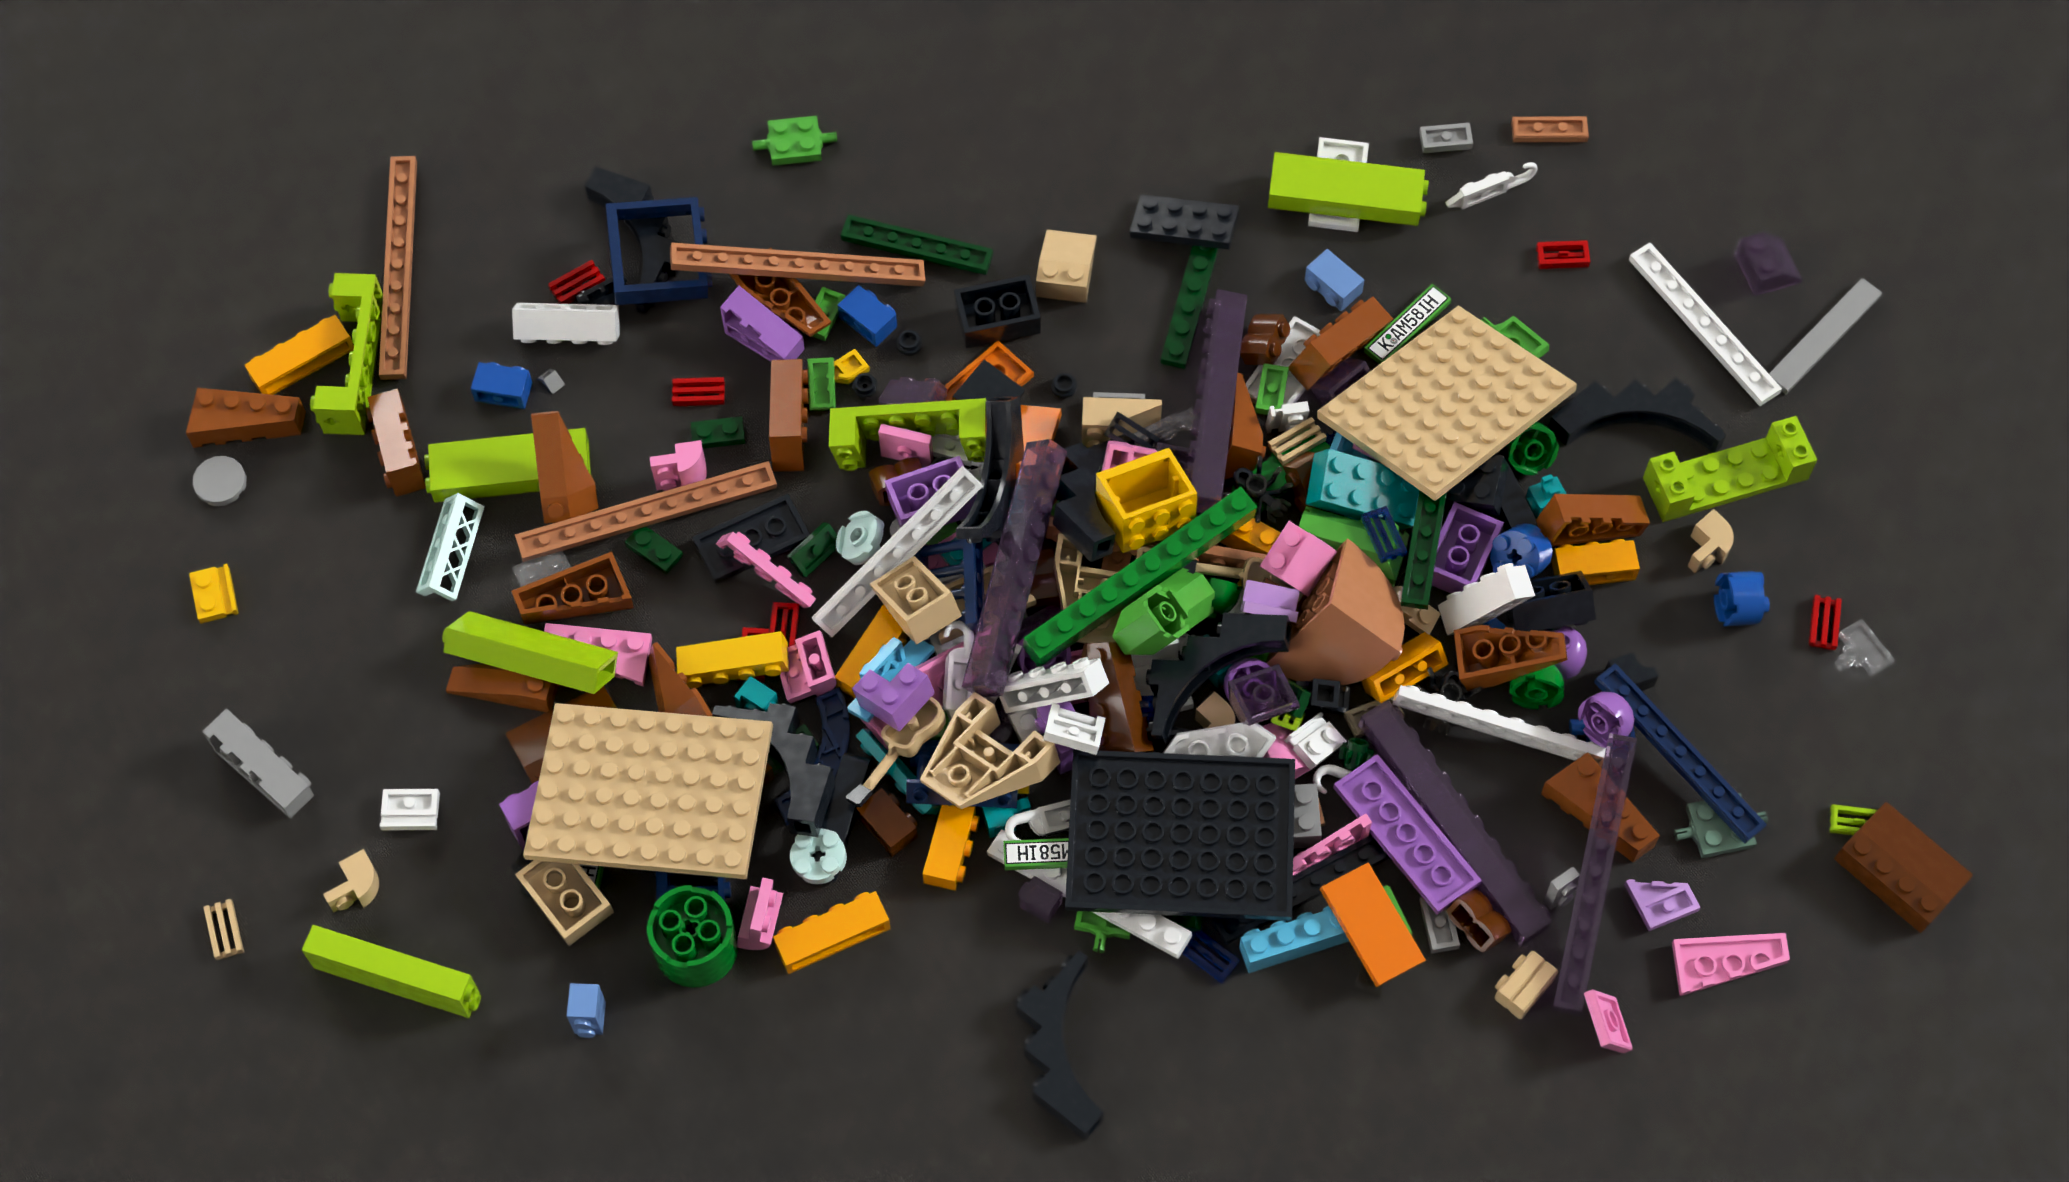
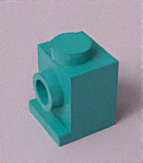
[734,676,778,712]

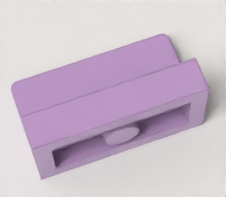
[1240,580,1299,622]

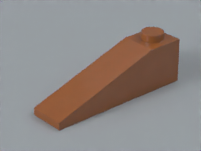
[1215,373,1266,481]
[531,411,599,523]
[1454,625,1568,691]
[648,642,713,716]
[446,664,559,712]

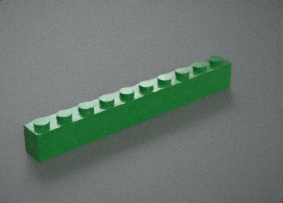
[1023,487,1257,667]

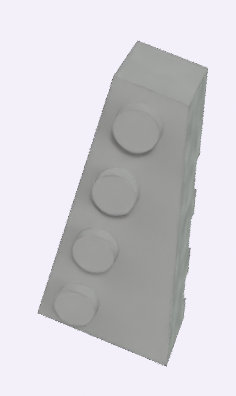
[202,708,314,819]

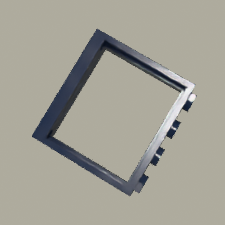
[606,197,712,305]

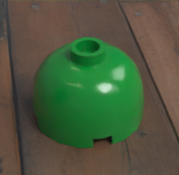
[1504,422,1559,475]
[1206,578,1242,620]
[1509,665,1564,710]

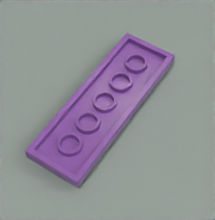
[1333,754,1482,915]

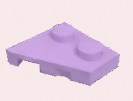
[1624,879,1701,931]

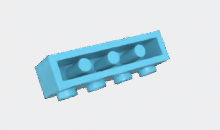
[1239,906,1349,973]

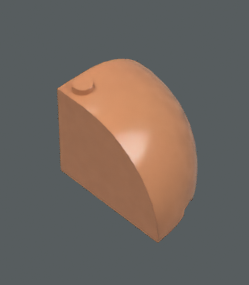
[1266,538,1405,685]

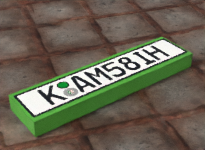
[1364,284,1451,364]
[1003,838,1069,870]

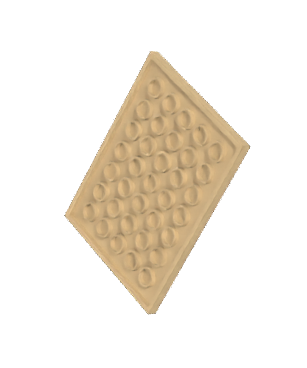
[1317,305,1577,501]
[523,703,773,879]

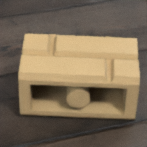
[1495,951,1559,1019]

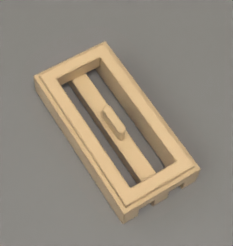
[1268,417,1327,466]
[204,899,244,960]

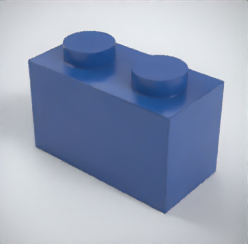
[838,285,897,347]
[471,362,533,409]

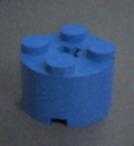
[1490,524,1552,579]
[1714,571,1770,627]

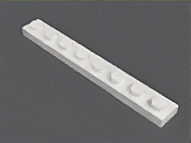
[1629,243,1782,406]
[812,466,983,637]
[1392,685,1611,768]
[987,829,1192,959]

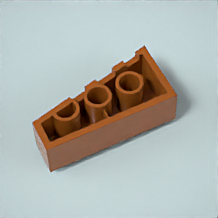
[1288,296,1393,391]

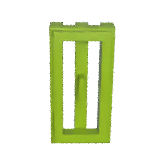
[1271,707,1305,731]
[1830,804,1877,835]

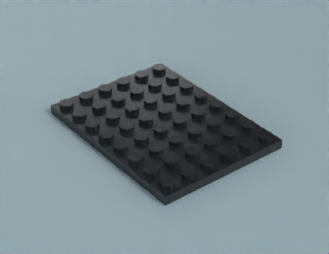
[1065,749,1295,921]

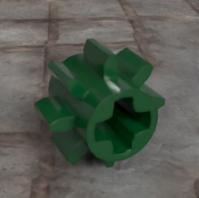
[1338,738,1374,770]

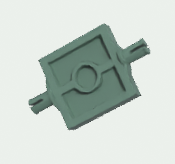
[1674,793,1768,859]

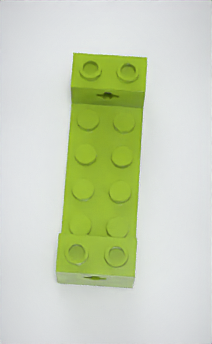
[310,273,383,435]
[829,398,987,471]
[1643,416,1817,522]

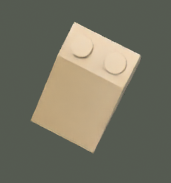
[1036,230,1097,303]
[1082,397,1162,448]
[870,556,962,645]
[515,860,614,946]

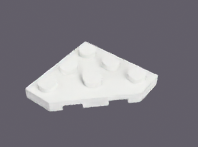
[1163,721,1276,757]

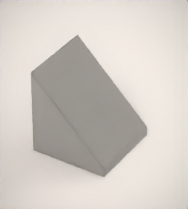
[538,369,565,394]

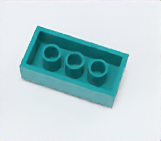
[1306,449,1419,530]

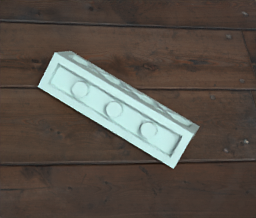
[416,493,485,601]

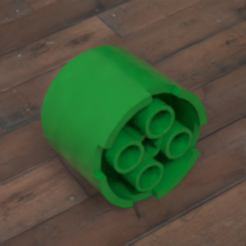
[647,885,738,988]

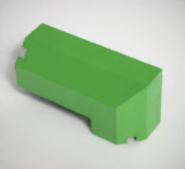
[1299,506,1409,587]
[1112,568,1215,655]

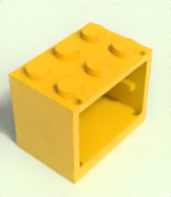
[1096,448,1197,553]

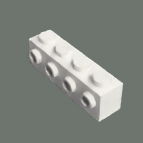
[512,303,620,345]
[1438,563,1535,635]
[996,657,1109,713]

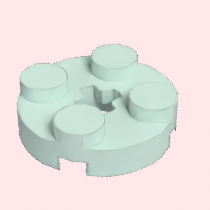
[836,511,884,563]
[790,828,847,884]

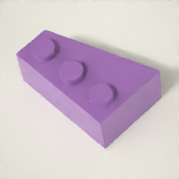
[720,286,805,362]

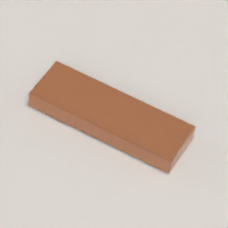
[1511,116,1589,143]

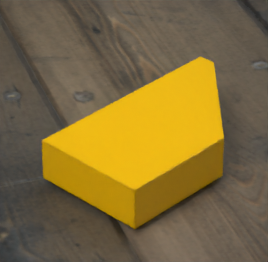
[834,349,870,384]

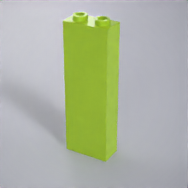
[1268,152,1429,226]
[424,428,591,502]
[442,611,618,694]
[302,925,481,1018]

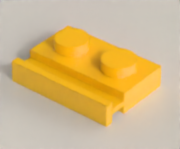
[189,564,239,624]

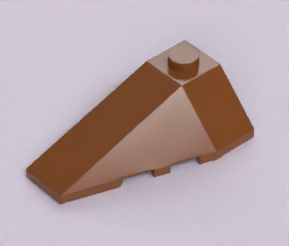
[729,247,831,337]

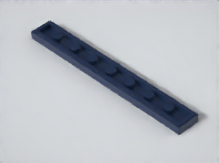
[1594,663,1767,844]

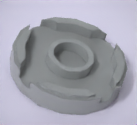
[193,456,247,506]

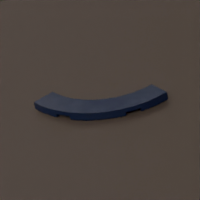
[774,687,850,826]

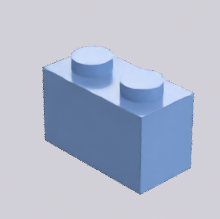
[1305,249,1364,311]
[567,983,606,1038]

